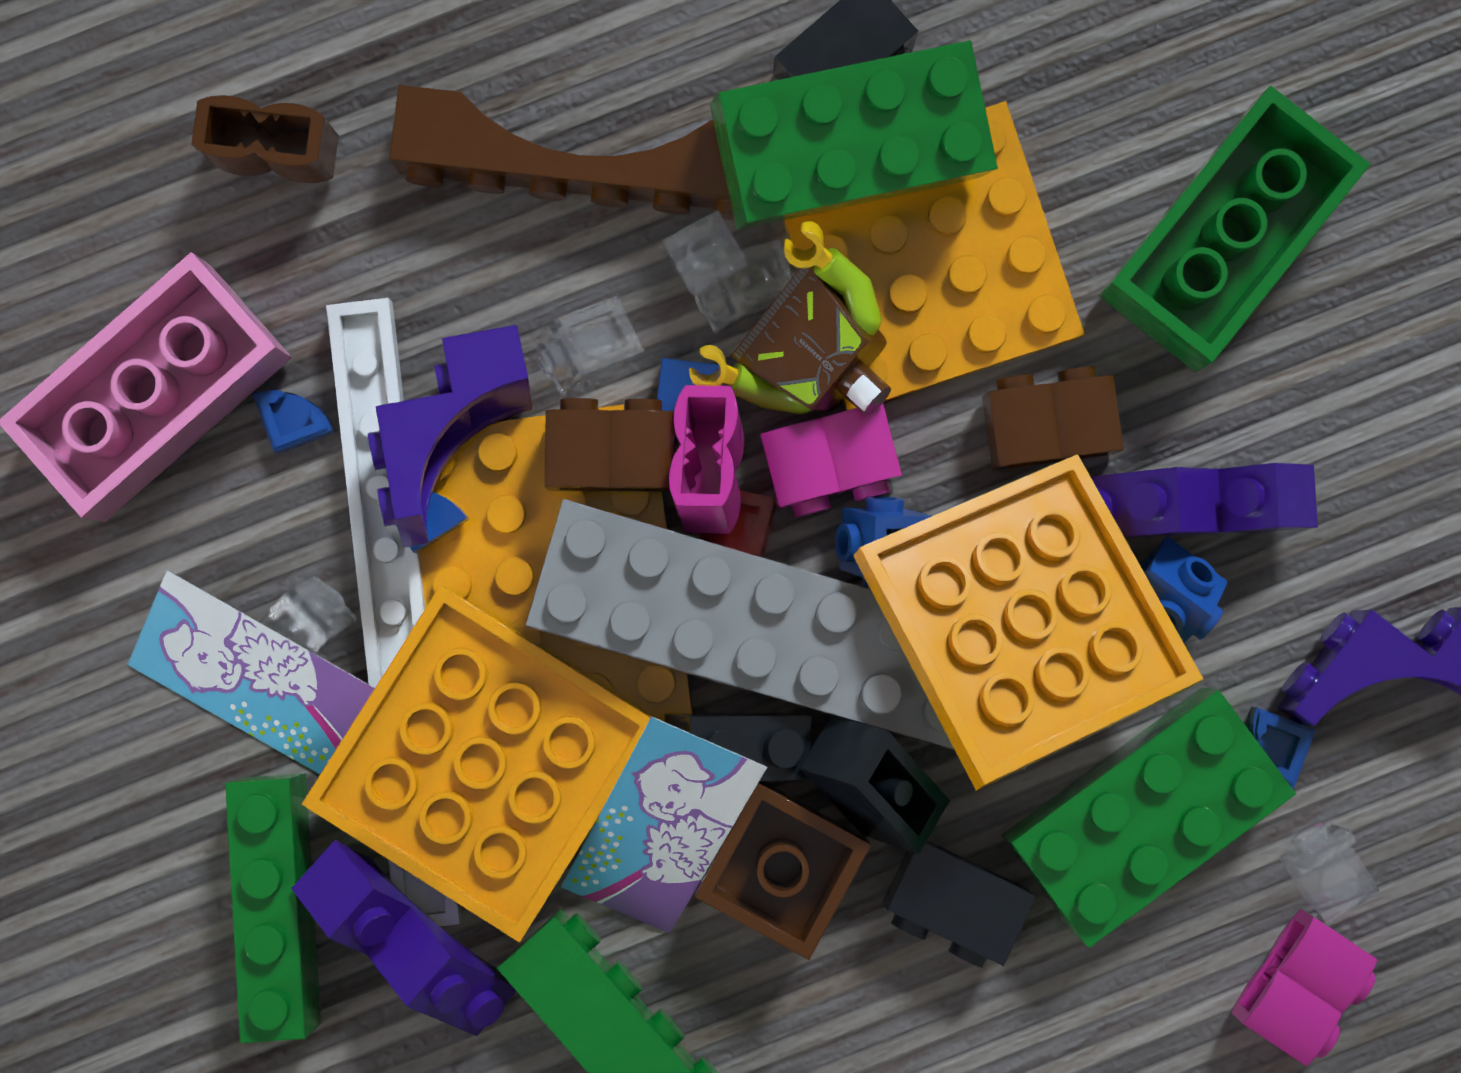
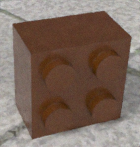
[695,781,871,960]

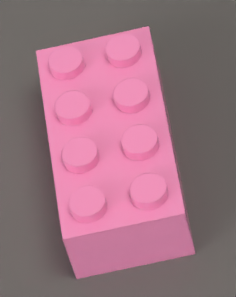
[0,252,292,522]

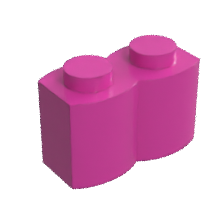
[669,385,744,534]
[760,403,902,518]
[1231,909,1378,1067]

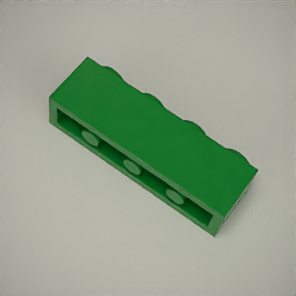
[225,773,321,1043]
[497,908,719,1073]

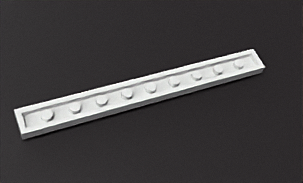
[326,298,463,926]

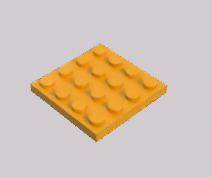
[783,101,1085,411]
[853,454,1203,791]
[301,585,651,943]

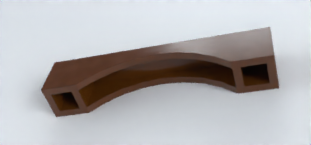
[389,85,735,221]

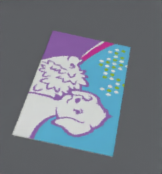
[128,570,375,774]
[561,716,767,933]

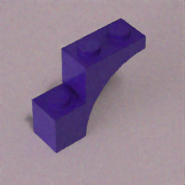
[368,325,532,548]
[1090,463,1318,538]
[1277,607,1461,726]
[291,840,517,1036]

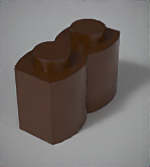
[191,95,339,183]
[982,366,1124,470]
[545,398,675,492]

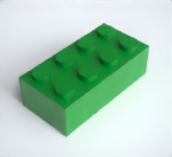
[710,40,998,230]
[1098,85,1371,373]
[1002,688,1296,948]

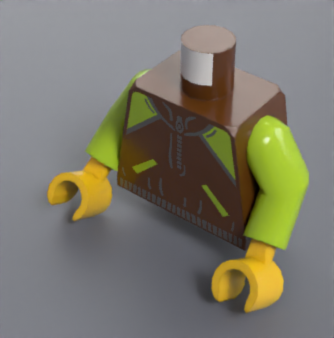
[689,221,891,416]

